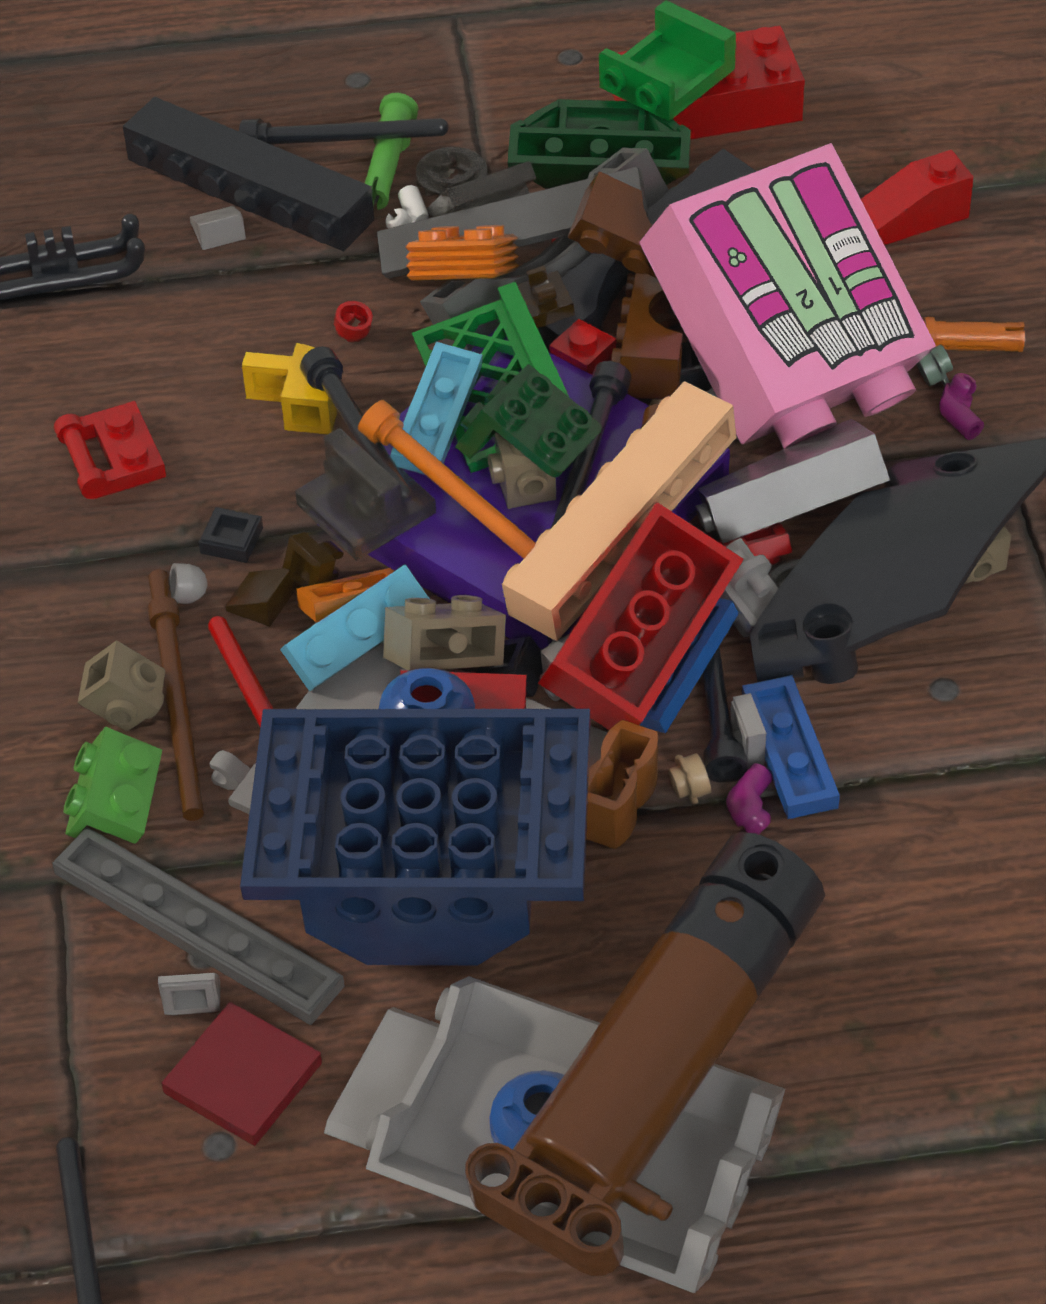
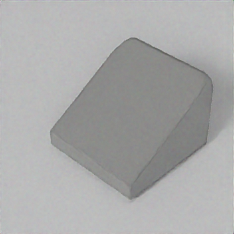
[190,206,246,250]
[158,973,220,1015]

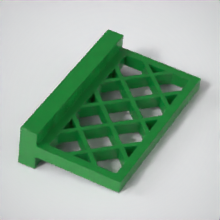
[412,282,570,473]

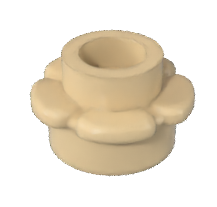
[668,753,711,804]

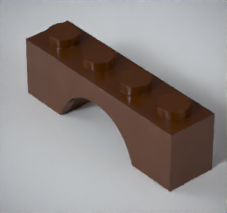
[567,171,657,278]
[612,273,683,399]

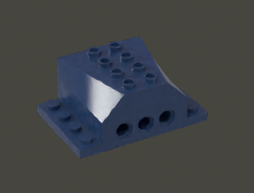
[240,709,591,966]

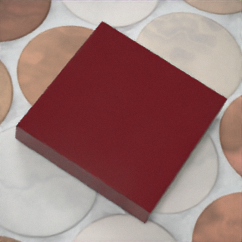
[161,1002,322,1146]

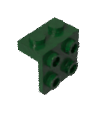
[455,364,602,478]

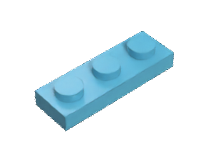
[391,342,483,475]
[280,565,430,691]

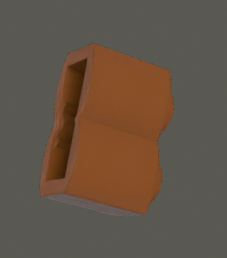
[586,720,658,849]

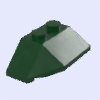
[507,99,691,189]

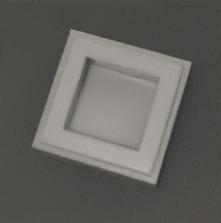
[730,693,766,769]

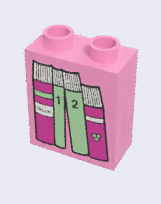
[639,143,936,449]

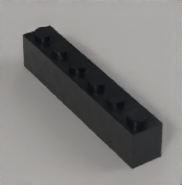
[123,96,374,252]

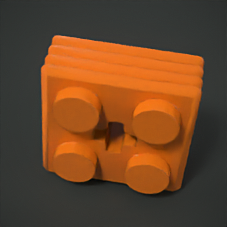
[405,225,519,280]

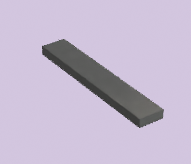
[377,167,648,279]
[52,827,345,1025]

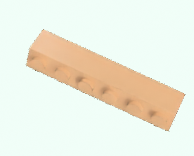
[502,381,736,641]

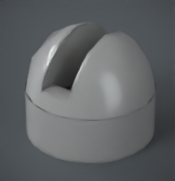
[169,563,208,604]

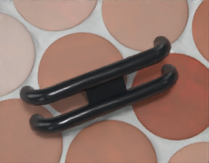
[0,214,145,301]

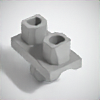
[720,538,779,637]

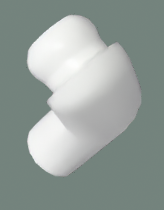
[386,185,429,229]

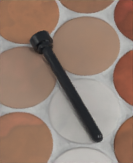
[239,118,449,145]
[300,346,413,504]
[550,361,632,529]
[703,645,748,783]
[56,1137,102,1304]

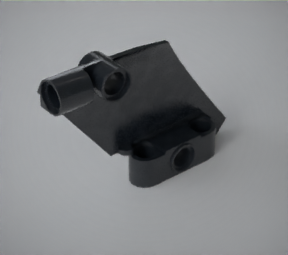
[750,438,1046,684]

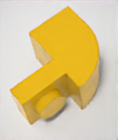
[242,343,337,435]

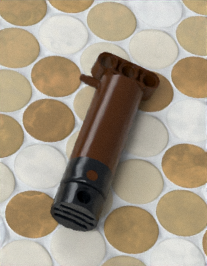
[465,832,826,1276]

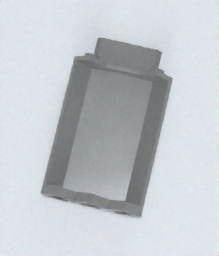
[324,976,785,1293]

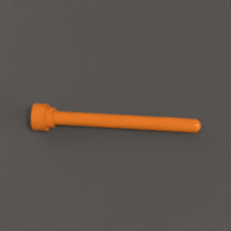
[358,400,536,559]

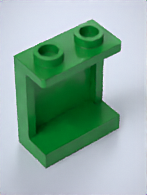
[599,0,736,121]

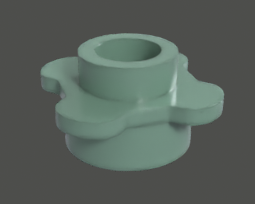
[916,344,953,387]

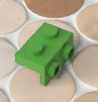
[63,727,162,844]

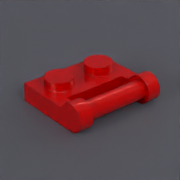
[54,401,166,499]

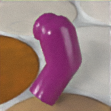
[939,373,984,440]
[726,763,773,834]

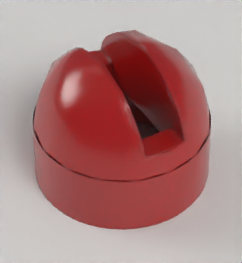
[334,301,373,342]

